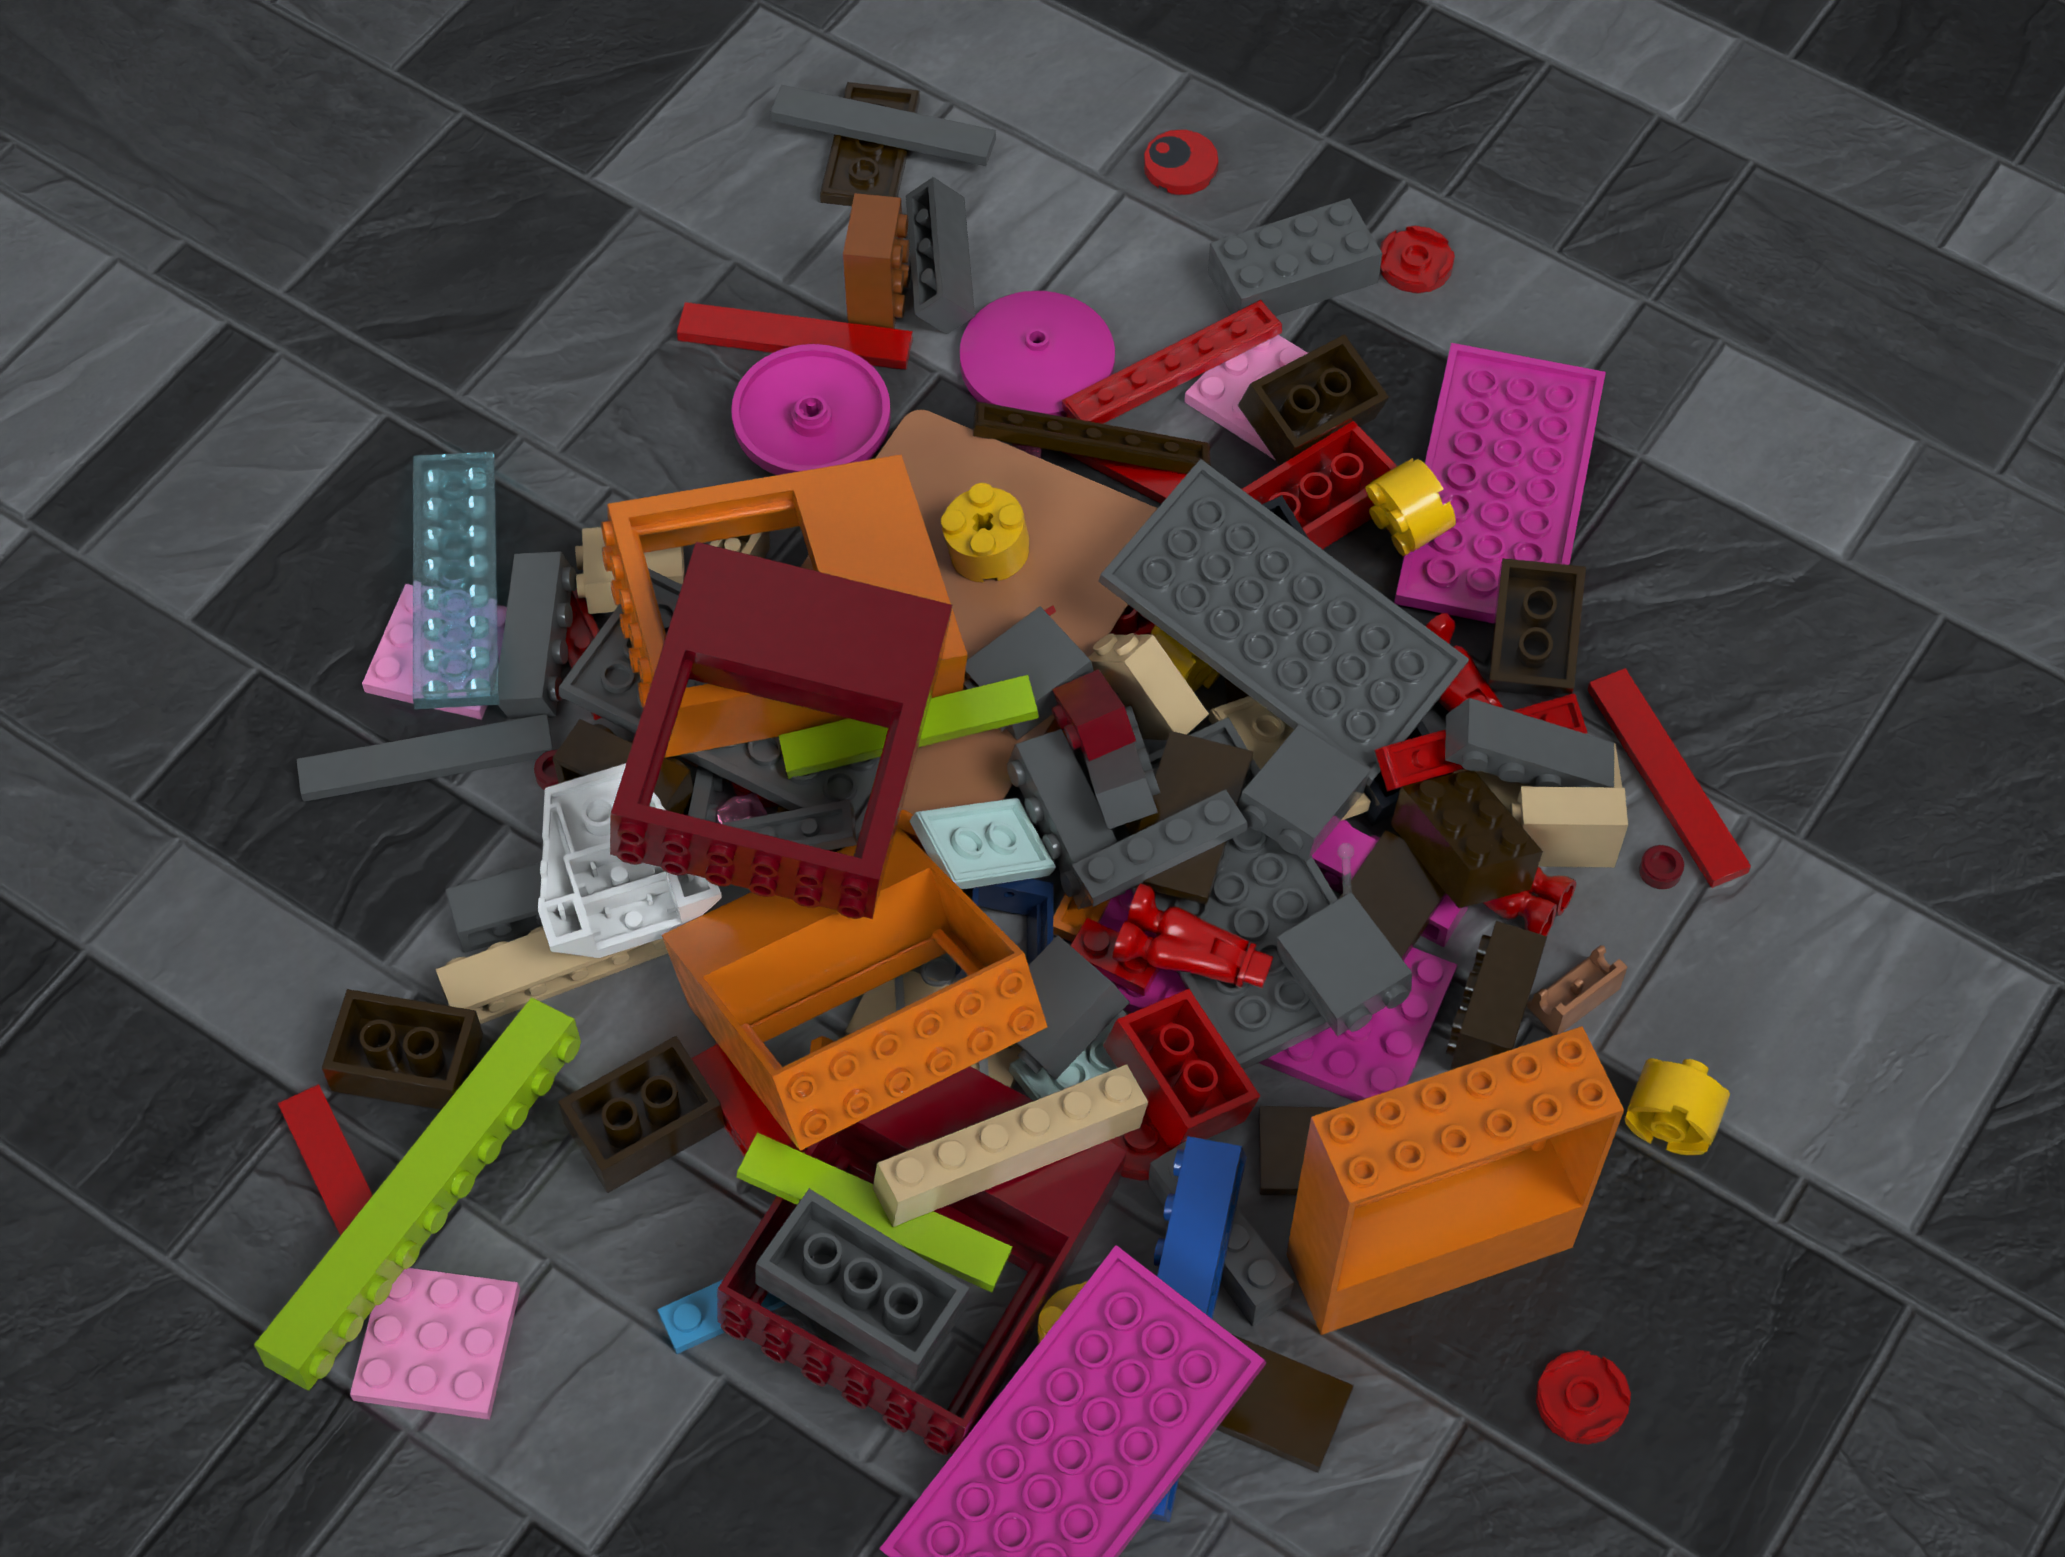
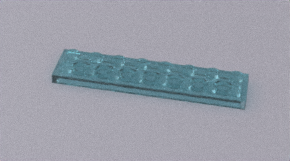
[413,452,500,710]

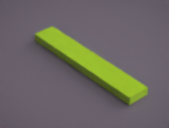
[779,675,1039,779]
[736,1132,1012,1292]

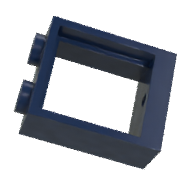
[955,879,1053,979]

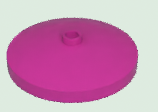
[960,291,1115,417]
[731,344,891,475]

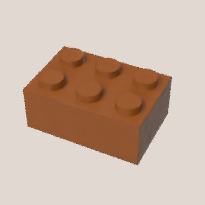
[843,193,911,329]

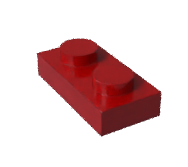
[1070,918,1160,996]

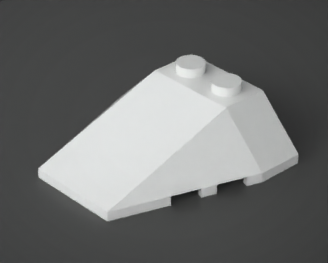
[538,763,722,958]

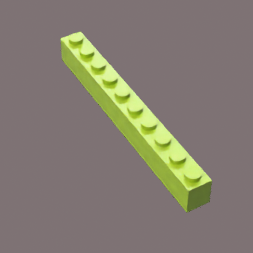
[254,997,581,1391]

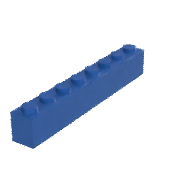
[1149,1136,1247,1523]

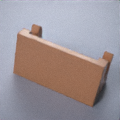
[1527,945,1628,1035]

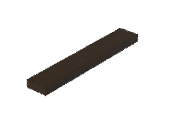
[973,402,1211,474]

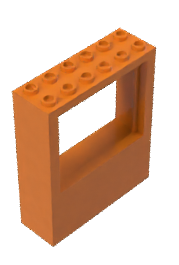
[601,454,968,758]
[662,825,1048,1151]
[1286,1026,1624,1335]

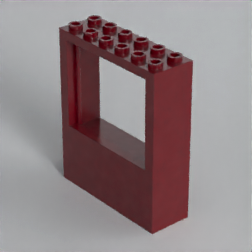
[610,542,953,919]
[717,1066,1127,1455]

